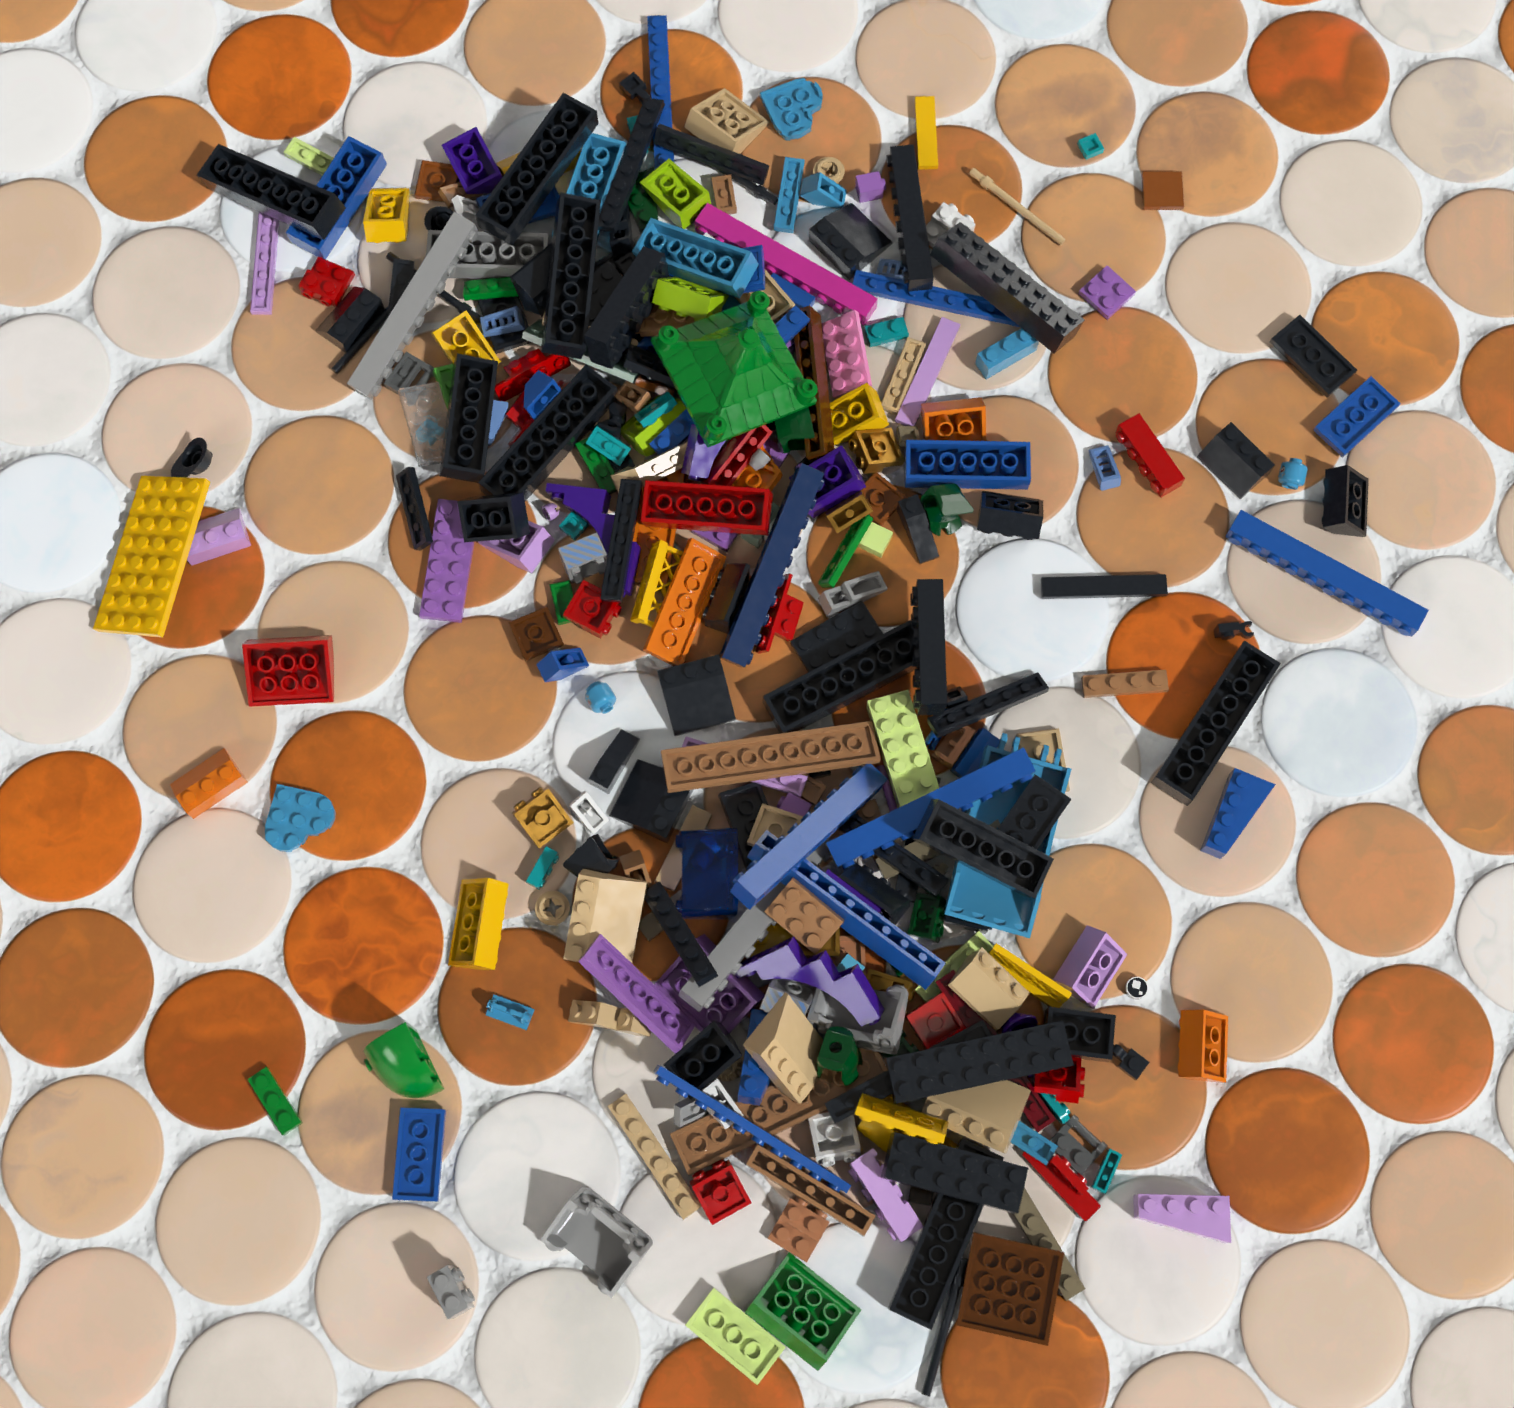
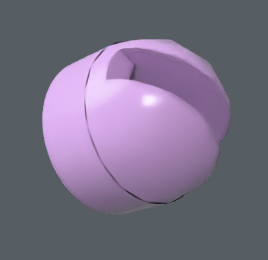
[542,503,560,521]

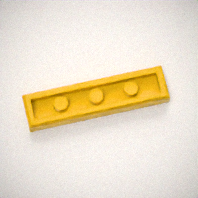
[915,96,938,170]

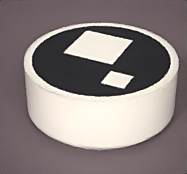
[1125,977,1148,1000]

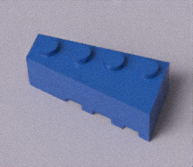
[1200,768,1276,859]
[738,1009,770,1106]

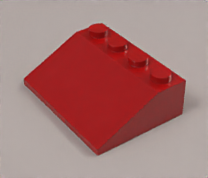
[242,635,334,707]

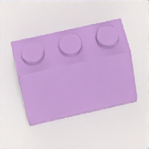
[187,508,251,565]
[1053,925,1127,1009]

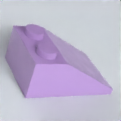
[478,521,555,573]

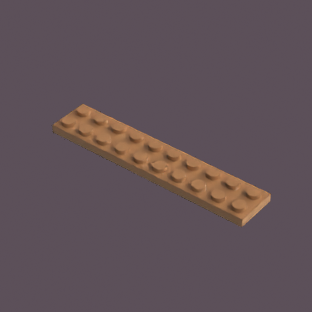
[661,721,881,793]
[670,1048,887,1176]

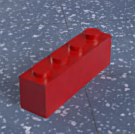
[1115,413,1185,498]
[699,425,773,486]

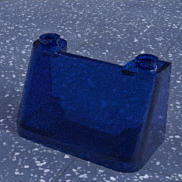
[675,828,738,920]

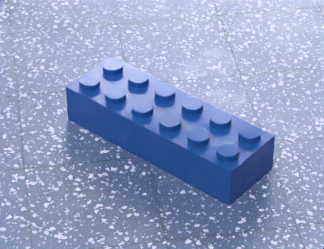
[286,136,387,259]
[905,440,1031,490]

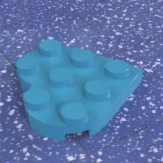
[760,78,823,141]
[265,784,336,852]

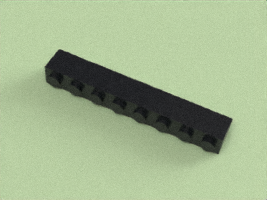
[886,144,934,292]

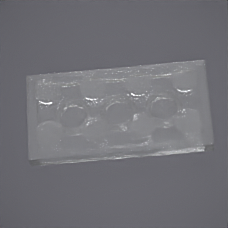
[398,382,447,467]

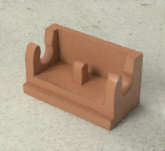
[931,726,976,770]

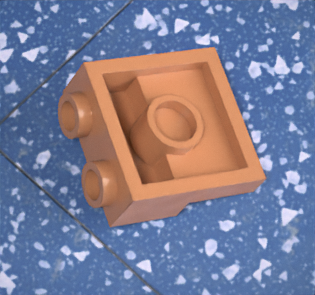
[767,1197,830,1263]

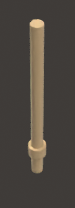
[969,168,1066,246]

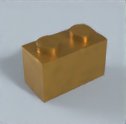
[825,490,873,533]

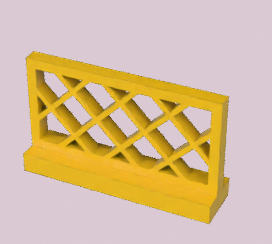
[630,540,683,627]
[989,943,1072,1008]

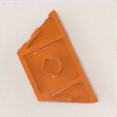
[731,445,783,492]

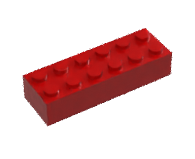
[641,480,773,536]

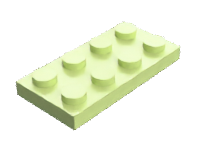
[685,1288,786,1385]

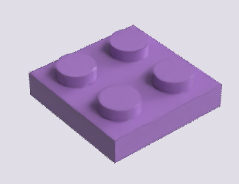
[1078,265,1136,320]

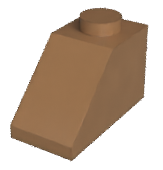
[615,380,652,414]
[619,849,652,901]

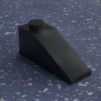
[897,494,939,564]
[589,729,640,794]

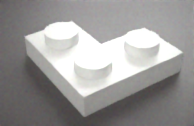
[451,195,486,232]

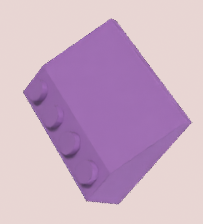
[654,934,765,1034]

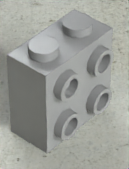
[427,1265,475,1319]

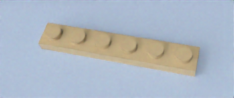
[608,1094,702,1220]

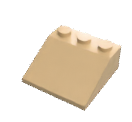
[684,88,769,154]

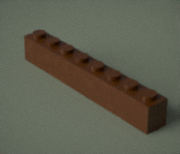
[794,305,835,463]

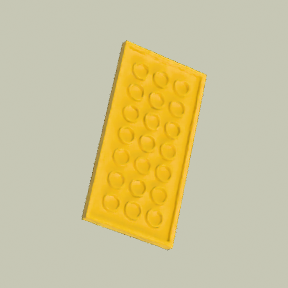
[93,476,210,637]

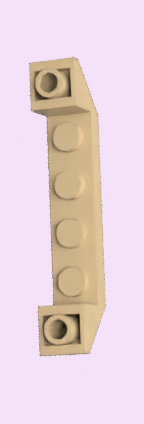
[610,441,727,493]

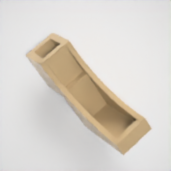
[568,1000,651,1037]

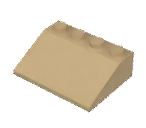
[564,869,647,963]
[743,993,824,1104]
[922,1080,1031,1154]

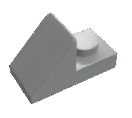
[674,1095,709,1127]

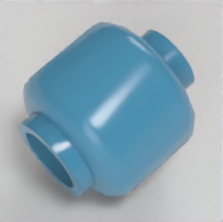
[1278,458,1308,490]
[585,681,616,714]

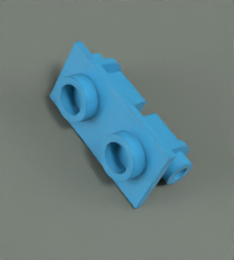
[486,994,535,1030]

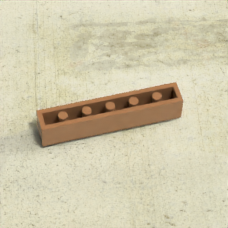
[746,1144,875,1236]

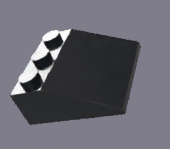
[809,203,893,280]
[657,654,736,736]
[609,759,694,843]

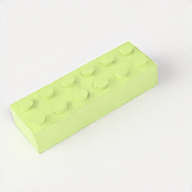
[866,690,939,808]

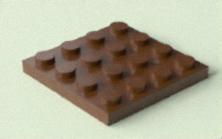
[957,1232,1064,1346]

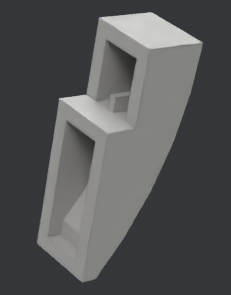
[818,571,888,616]

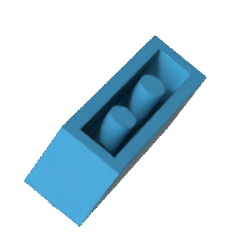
[975,328,1039,379]

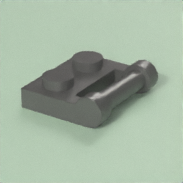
[384,352,435,404]
[1050,1114,1108,1175]

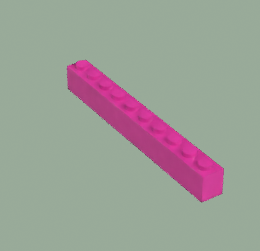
[695,203,878,326]

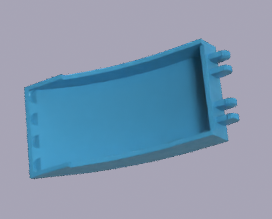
[944,733,1072,938]

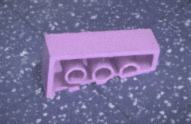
[848,1148,924,1243]
[1133,1194,1231,1243]

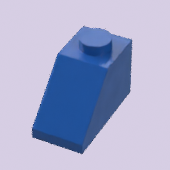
[524,370,562,420]
[536,647,589,682]

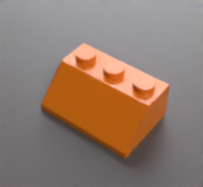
[921,397,986,441]
[170,748,248,819]
[1178,1009,1228,1083]

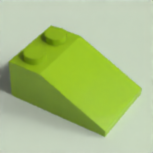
[640,159,711,229]

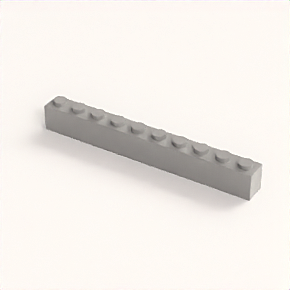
[347,211,478,400]
[678,839,832,1012]

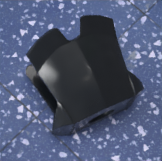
[563,834,620,878]

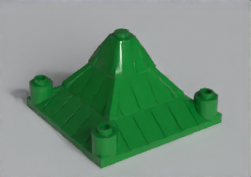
[651,291,818,448]

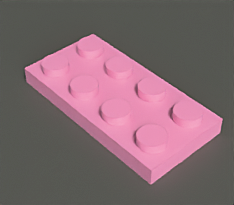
[822,310,872,399]

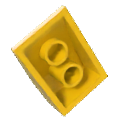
[363,188,409,243]
[431,310,501,364]
[830,383,889,445]

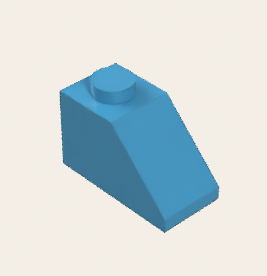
[800,172,847,208]

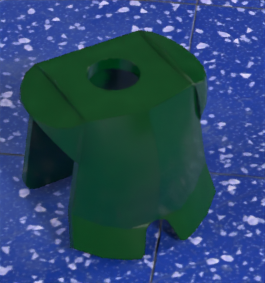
[773,407,815,454]
[920,483,974,536]
[817,1026,863,1086]

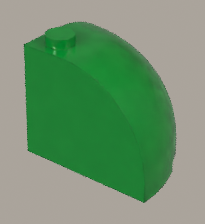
[363,1022,444,1098]

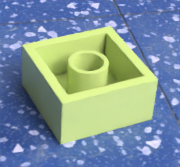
[858,522,893,558]

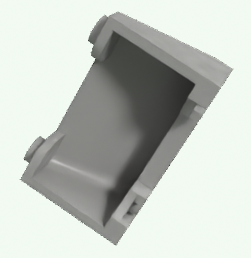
[807,985,908,1055]
[540,1187,653,1298]

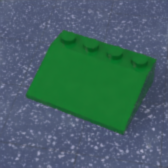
[745,1252,862,1371]

